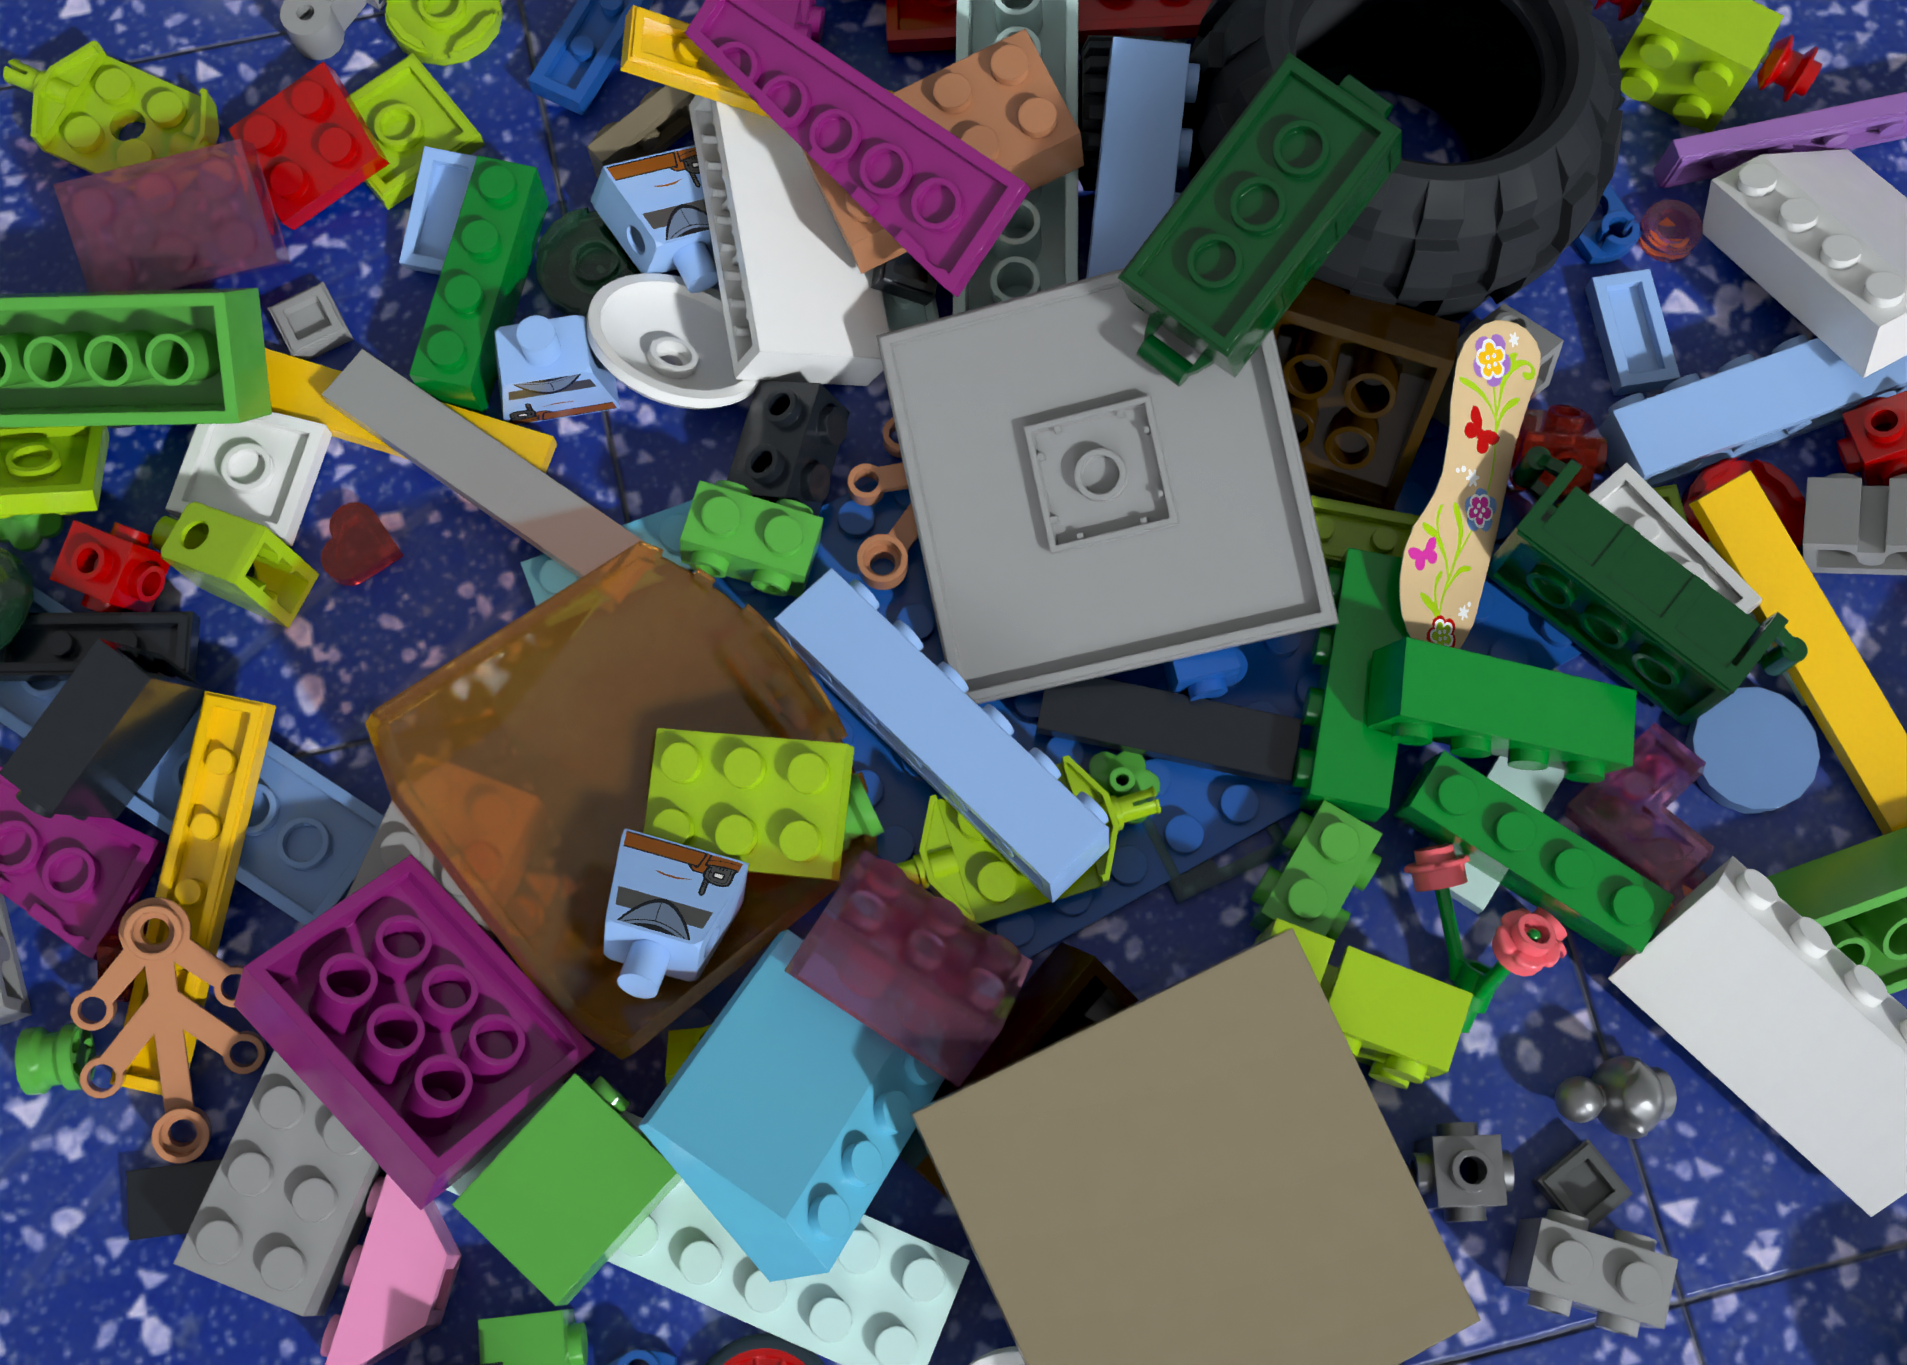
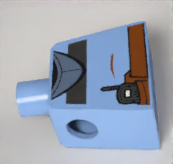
[590,145,718,293]
[494,315,620,425]
[603,828,749,999]

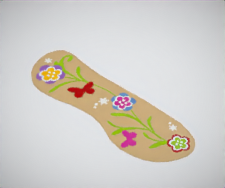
[1399,320,1541,649]

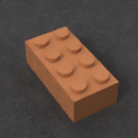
[801,29,1084,274]

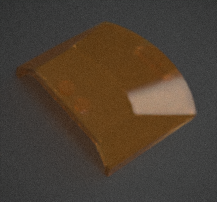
[365,540,878,1060]

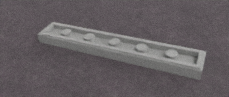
[322,349,658,605]

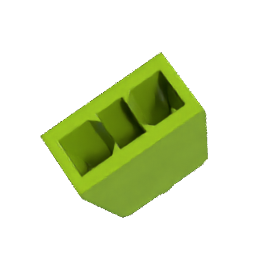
[152,501,319,628]

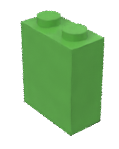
[452,1073,682,1306]

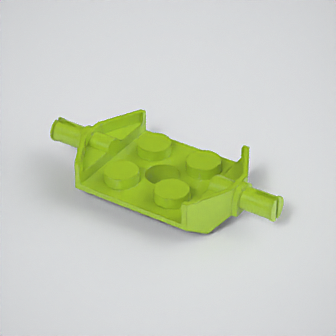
[3,40,246,201]
[875,755,1161,927]

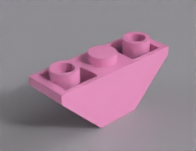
[320,1174,462,1365]

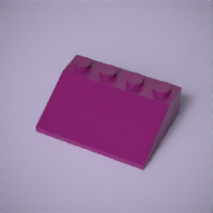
[234,854,595,1210]

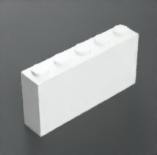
[689,95,892,386]
[1608,856,1907,1217]

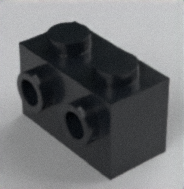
[727,381,850,516]

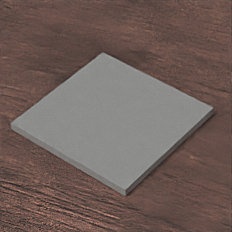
[876,268,1339,705]

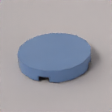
[1685,687,1820,814]

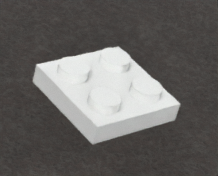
[165,412,332,546]

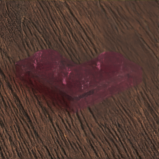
[1565,723,1714,894]

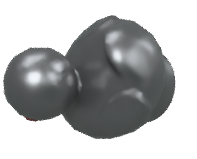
[1555,1055,1677,1139]

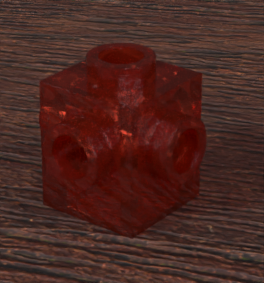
[1509,404,1607,499]

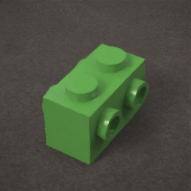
[680,480,824,598]
[1249,800,1383,942]

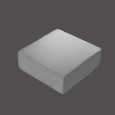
[268,282,354,361]

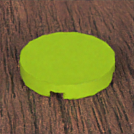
[385,0,503,66]

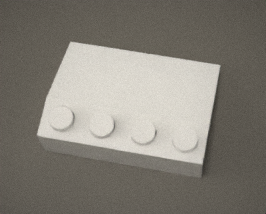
[1701,149,1907,378]

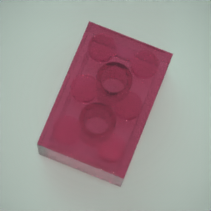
[53,139,291,292]
[784,850,1033,1087]

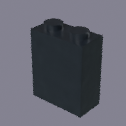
[0,638,211,821]

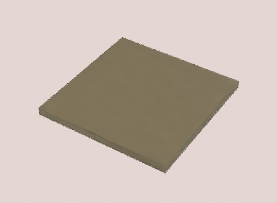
[910,928,1481,1365]

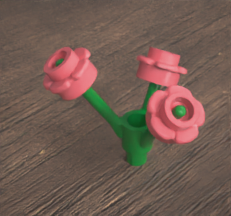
[1404,844,1567,1033]

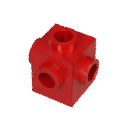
[1836,391,1907,486]
[49,520,170,612]

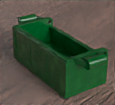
[1118,52,1402,387]
[1486,446,1808,726]

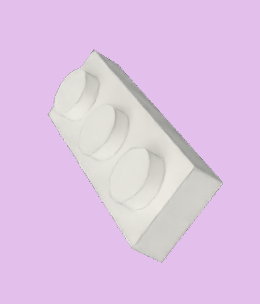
[1589,462,1762,614]

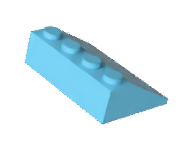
[638,930,952,1282]

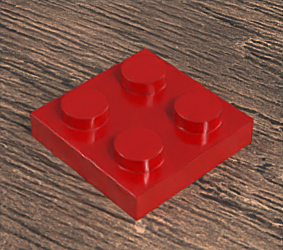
[228,61,389,230]

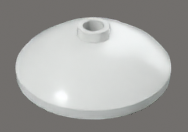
[586,273,760,409]

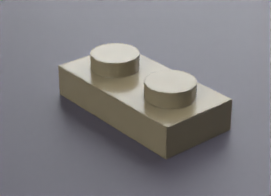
[587,85,695,178]

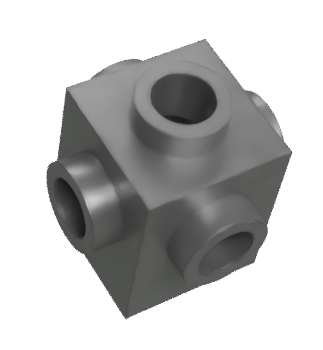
[1409,1122,1514,1222]

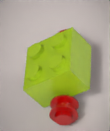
[1594,0,1823,133]

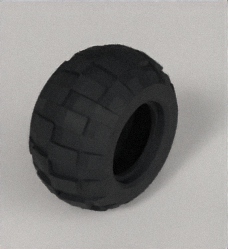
[1182,0,1623,321]

